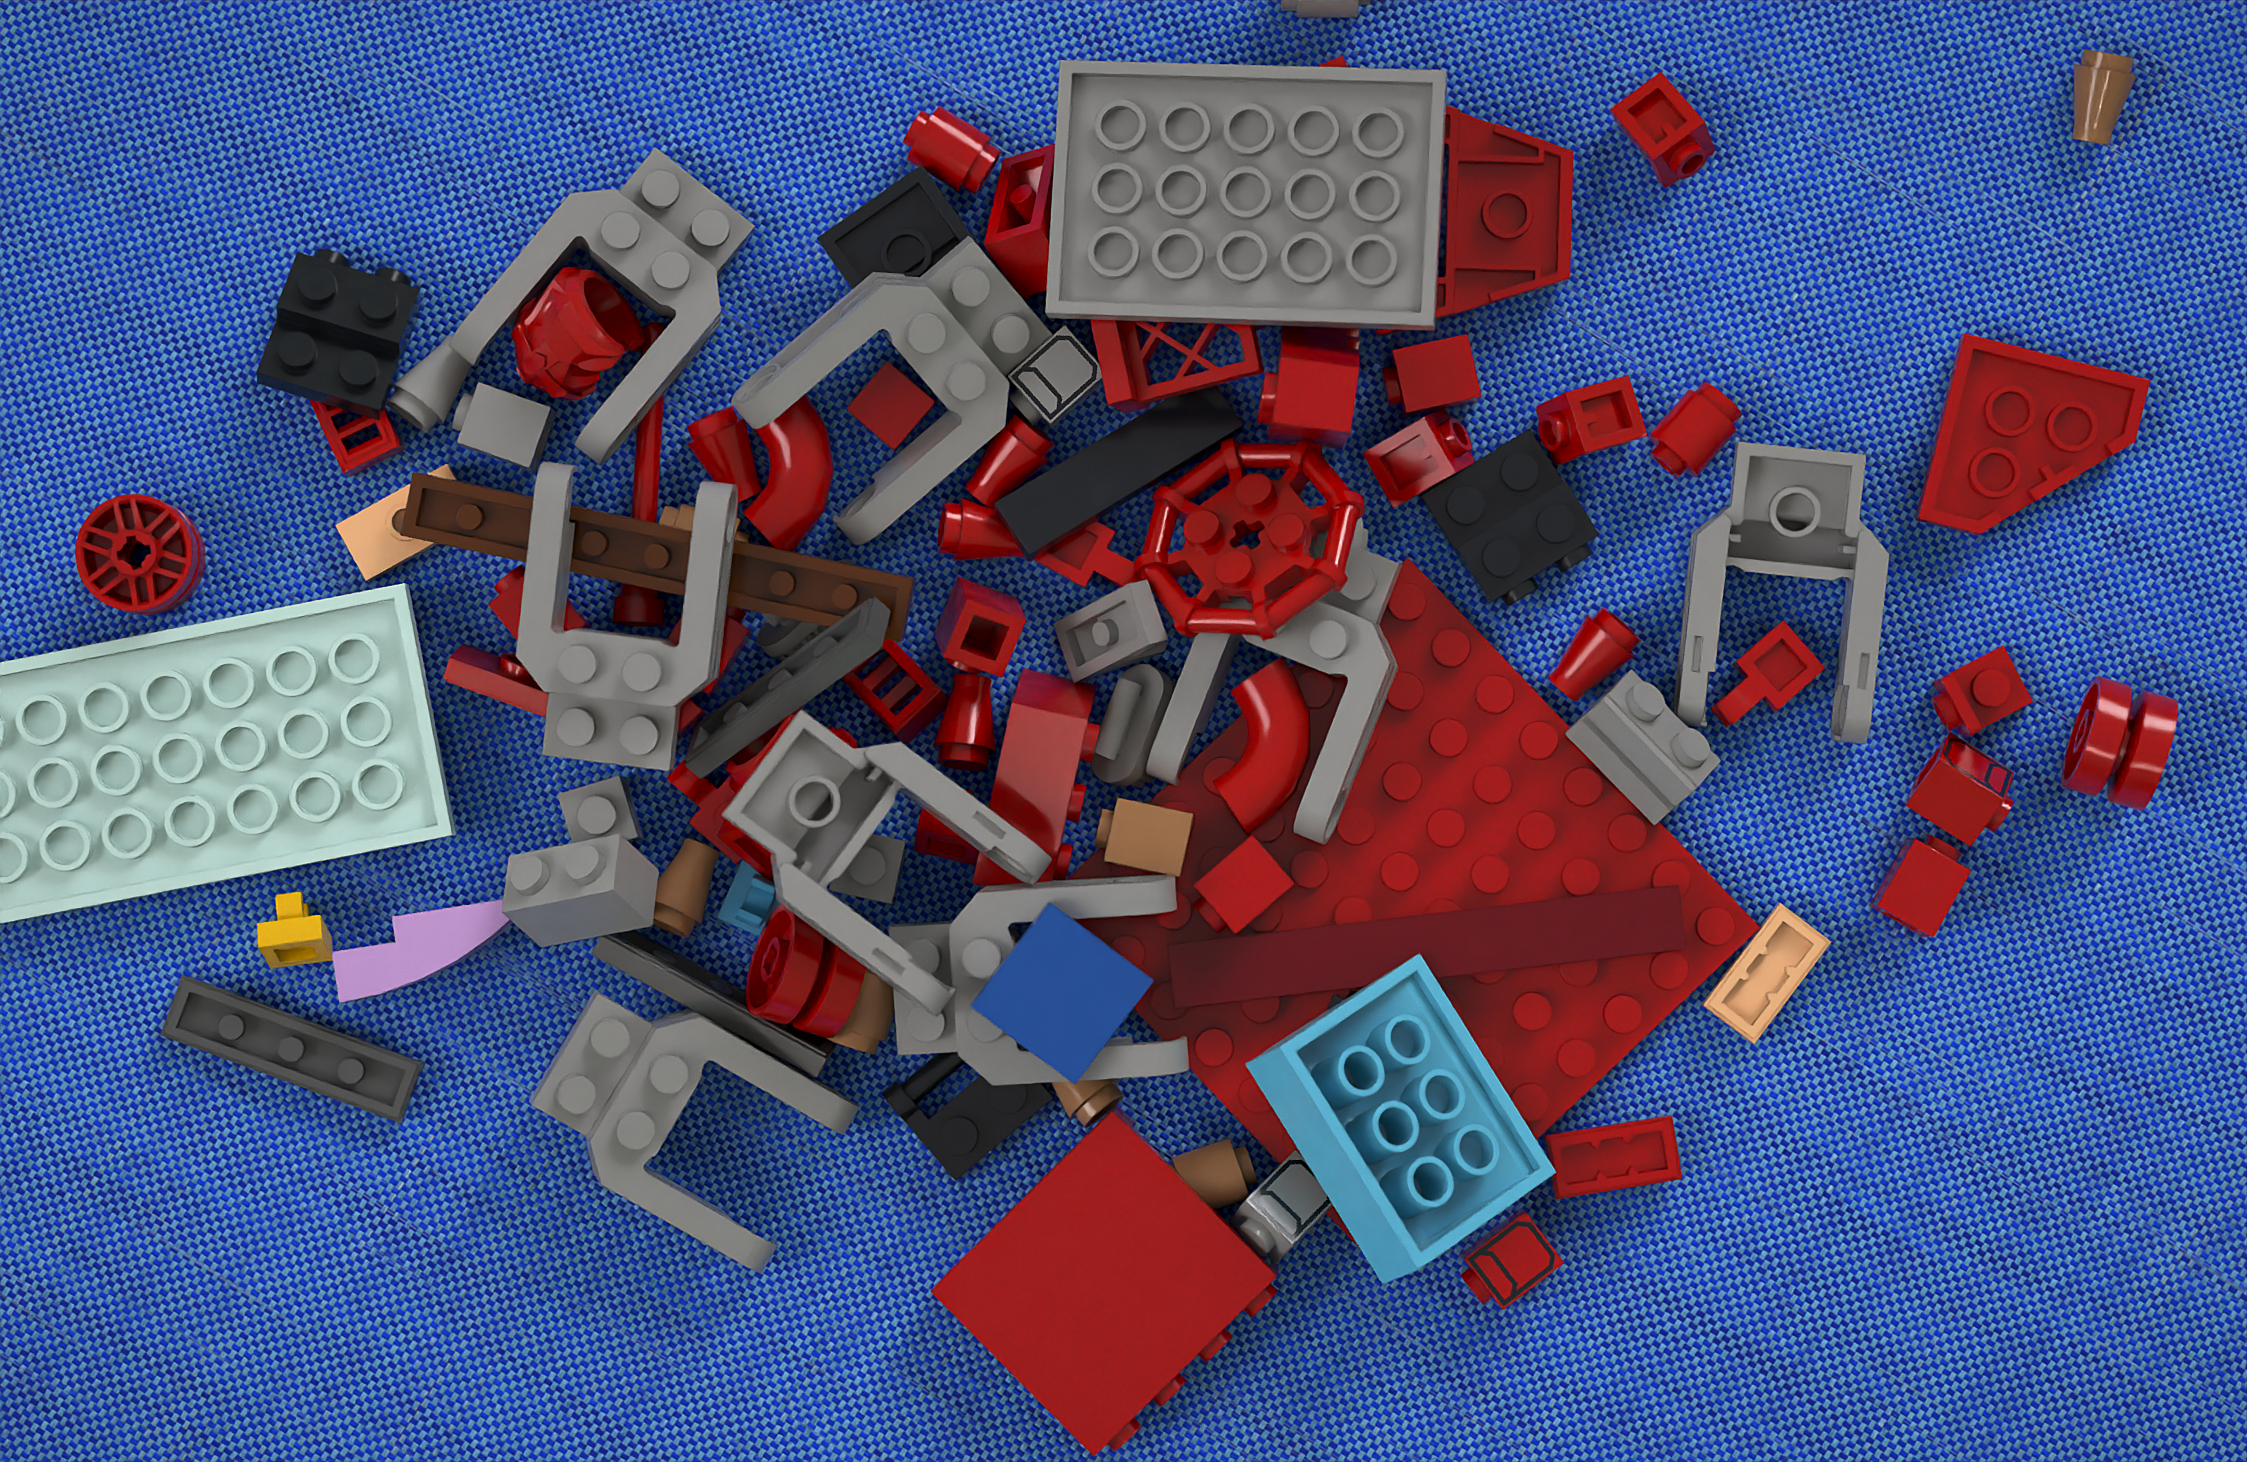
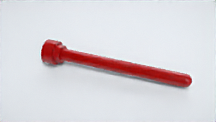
[612,321,666,627]

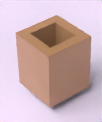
[1095,798,1194,879]

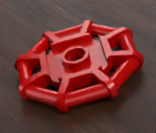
[1133,437,1365,641]

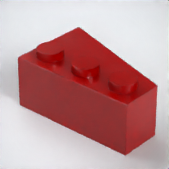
[1257,326,1359,450]
[972,668,1100,886]

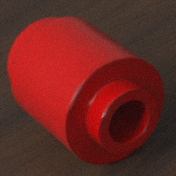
[903,106,1002,195]
[1649,382,1742,478]

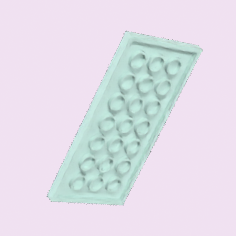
[0,583,456,924]

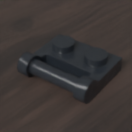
[881,1052,1053,1181]

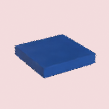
[970,901,1154,1085]

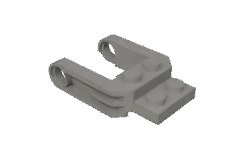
[449,147,755,466]
[731,236,1053,545]
[1673,442,1890,744]
[516,462,738,771]
[1146,533,1403,845]
[721,710,1052,1017]
[888,875,1189,1085]
[529,990,860,1273]

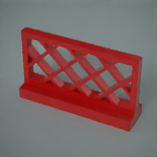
[1090,319,1265,414]

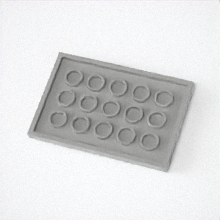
[1045,60,1448,331]

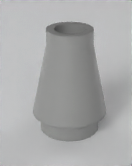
[388,336,473,433]

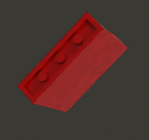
[930,1105,1279,1456]

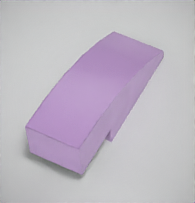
[332,899,513,1003]

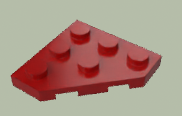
[1915,333,2150,536]

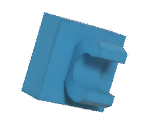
[717,859,781,937]

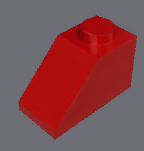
[984,144,1055,298]

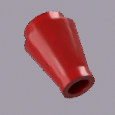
[686,406,763,502]
[965,412,1055,509]
[937,498,1026,561]
[1548,606,1641,702]
[933,674,996,771]

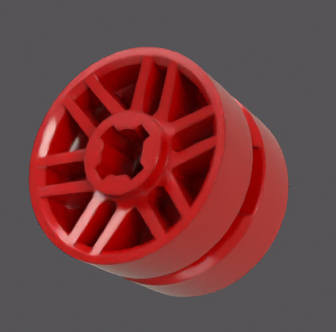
[75,494,206,615]
[2061,676,2178,811]
[746,904,866,1038]

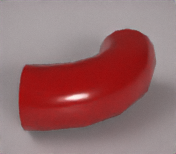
[742,393,834,552]
[1212,657,1310,834]

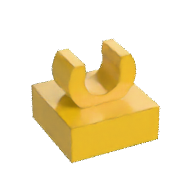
[257,892,333,969]

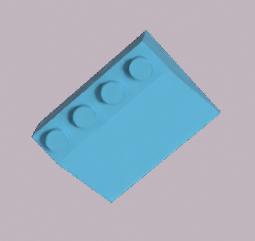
[1245,953,1556,1284]

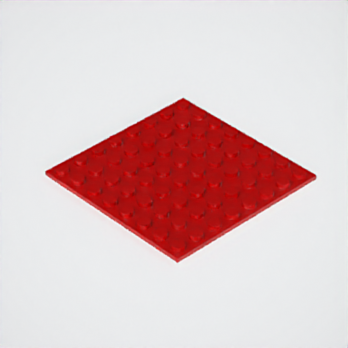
[1066,558,1760,1250]

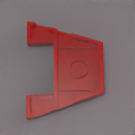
[1376,105,1573,336]

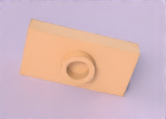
[335,464,458,582]
[1701,903,1831,1044]

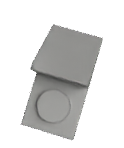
[1053,580,1168,683]

